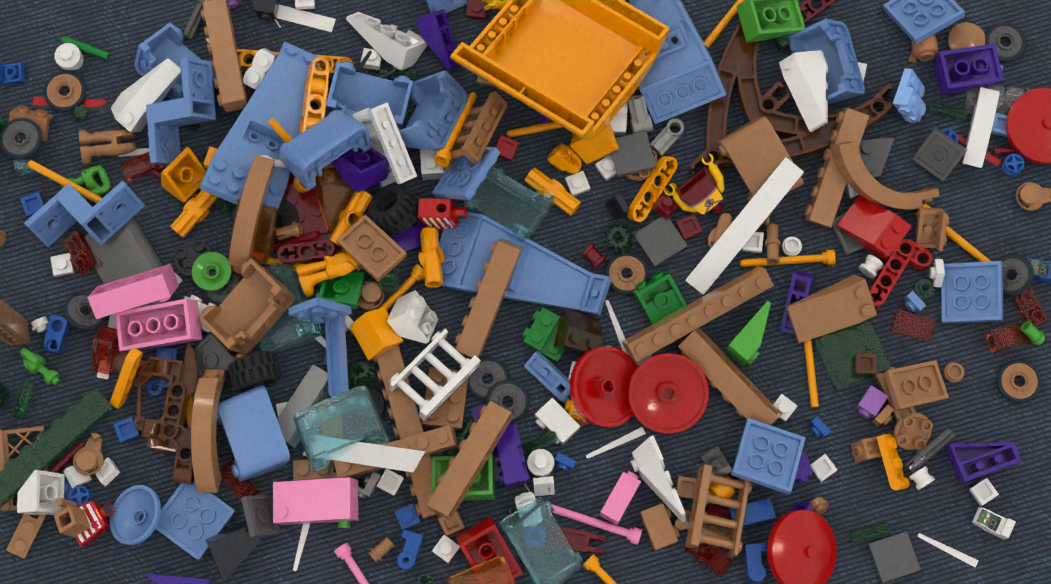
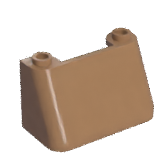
[717,116,804,203]
[198,258,295,355]

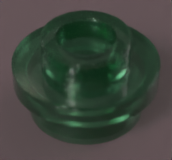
[72,103,89,122]
[914,279,935,299]

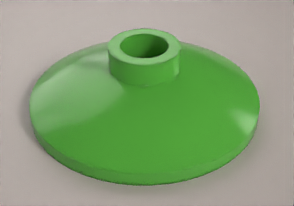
[192,252,232,291]

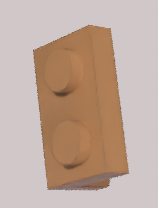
[9,106,53,142]
[915,208,949,251]

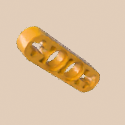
[627,156,678,222]
[110,348,143,409]

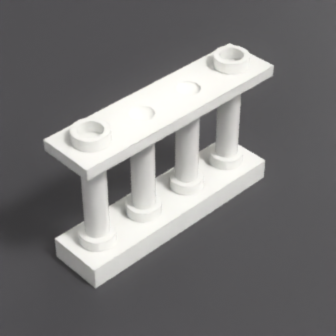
[351,102,417,187]
[389,329,481,422]

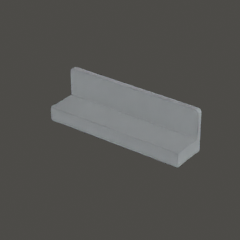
[277,365,329,448]

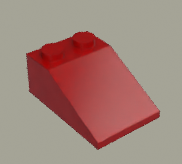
[836,195,912,261]
[455,516,523,584]

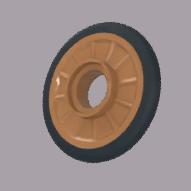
[44,71,86,112]
[605,252,649,295]
[997,360,1041,403]

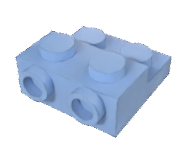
[893,68,926,123]

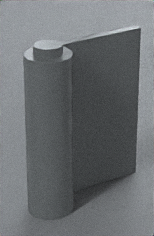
[79,216,164,284]

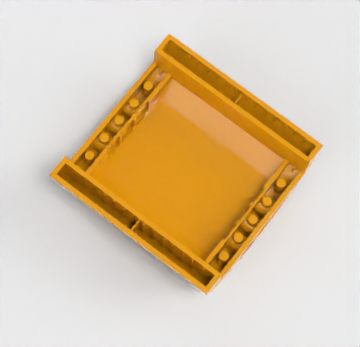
[450,0,670,141]

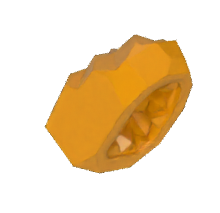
[547,143,582,174]

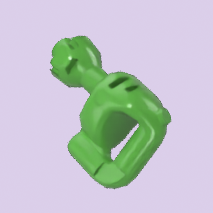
[61,165,111,196]
[20,348,60,385]

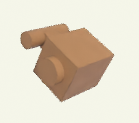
[54,498,90,537]

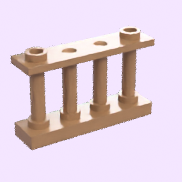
[438,91,508,171]
[685,464,752,557]

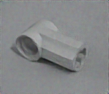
[627,95,653,134]
[650,119,684,157]

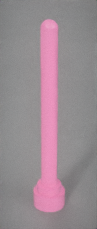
[548,504,642,545]
[334,542,369,584]

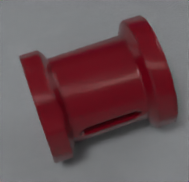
[581,243,607,269]

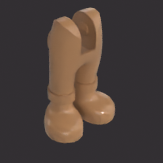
[79,129,136,165]

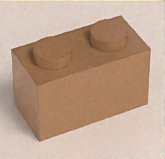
[639,503,680,552]

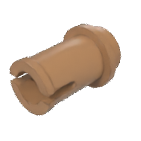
[276,222,303,240]
[368,537,394,562]

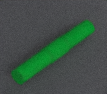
[61,36,110,60]

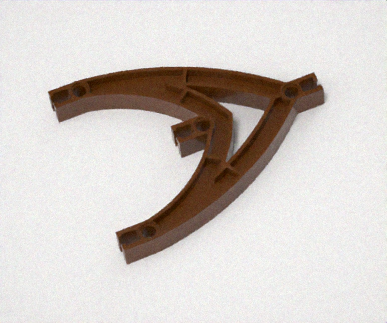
[688,21,895,175]

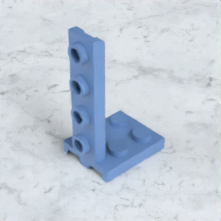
[288,297,352,398]

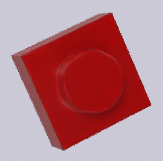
[496,135,519,161]

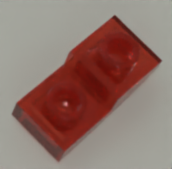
[62,230,96,276]
[1012,286,1049,326]
[220,459,260,502]

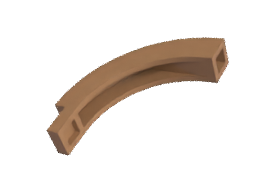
[831,141,939,209]
[229,155,275,274]
[191,369,226,493]

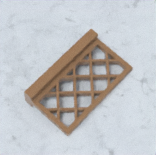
[0,426,48,513]

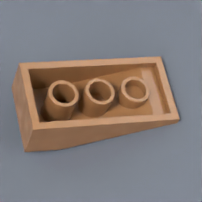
[786,275,877,343]

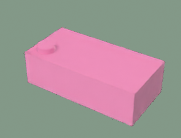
[87,264,179,319]
[115,299,202,352]
[273,477,359,525]

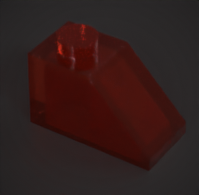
[986,324,1030,353]
[92,326,119,375]
[684,543,733,578]

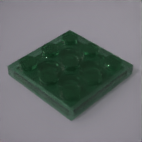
[812,319,891,391]

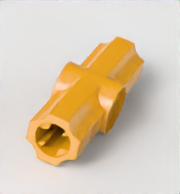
[524,167,581,216]
[170,190,219,238]
[329,191,373,246]
[419,227,444,288]

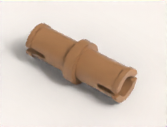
[765,224,781,264]

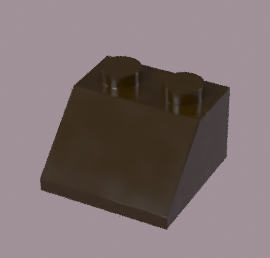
[554,308,603,356]

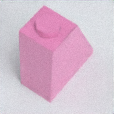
[599,471,641,525]

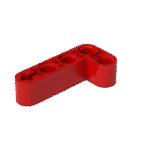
[869,239,932,310]

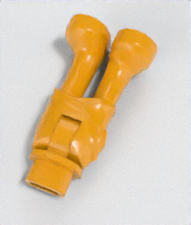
[296,251,359,298]

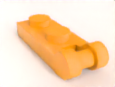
[876,434,910,490]

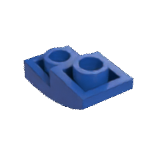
[0,62,25,85]
[729,499,776,527]

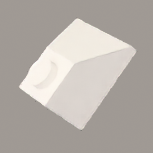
[17,470,65,515]

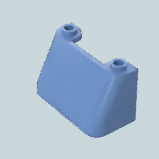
[788,18,865,105]
[135,23,217,100]
[325,61,413,129]
[398,70,468,151]
[279,110,372,191]
[217,385,290,482]

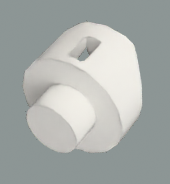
[55,43,84,71]
[527,449,554,477]

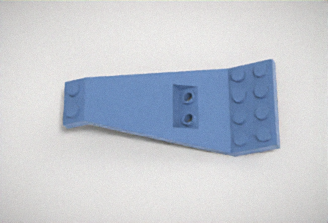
[629,0,727,124]
[199,41,318,220]
[439,212,612,316]

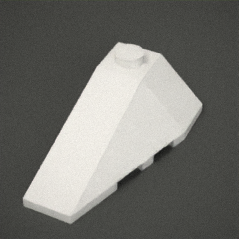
[346,12,428,70]
[779,50,828,132]
[111,58,181,132]
[630,436,686,522]

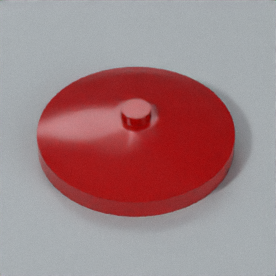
[1005,88,1051,165]
[570,346,637,427]
[628,353,709,434]
[767,510,837,584]

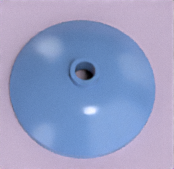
[110,485,161,545]

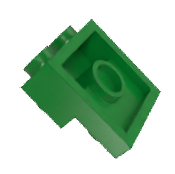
[315,271,366,309]
[632,271,687,325]
[522,308,565,363]

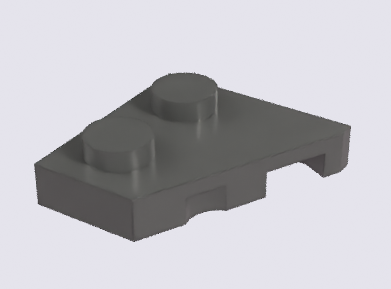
[859,137,894,179]

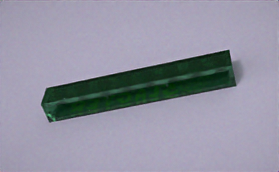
[0,388,113,508]

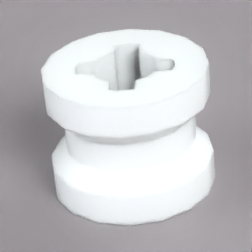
[859,255,884,279]
[909,466,935,490]

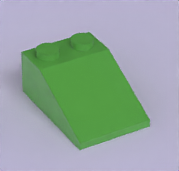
[736,0,805,43]
[725,301,771,368]
[432,454,495,501]

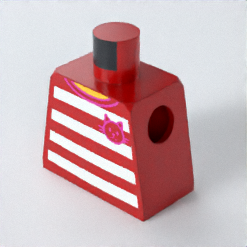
[418,198,468,230]
[75,501,116,547]

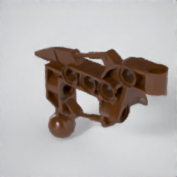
[112,343,198,485]

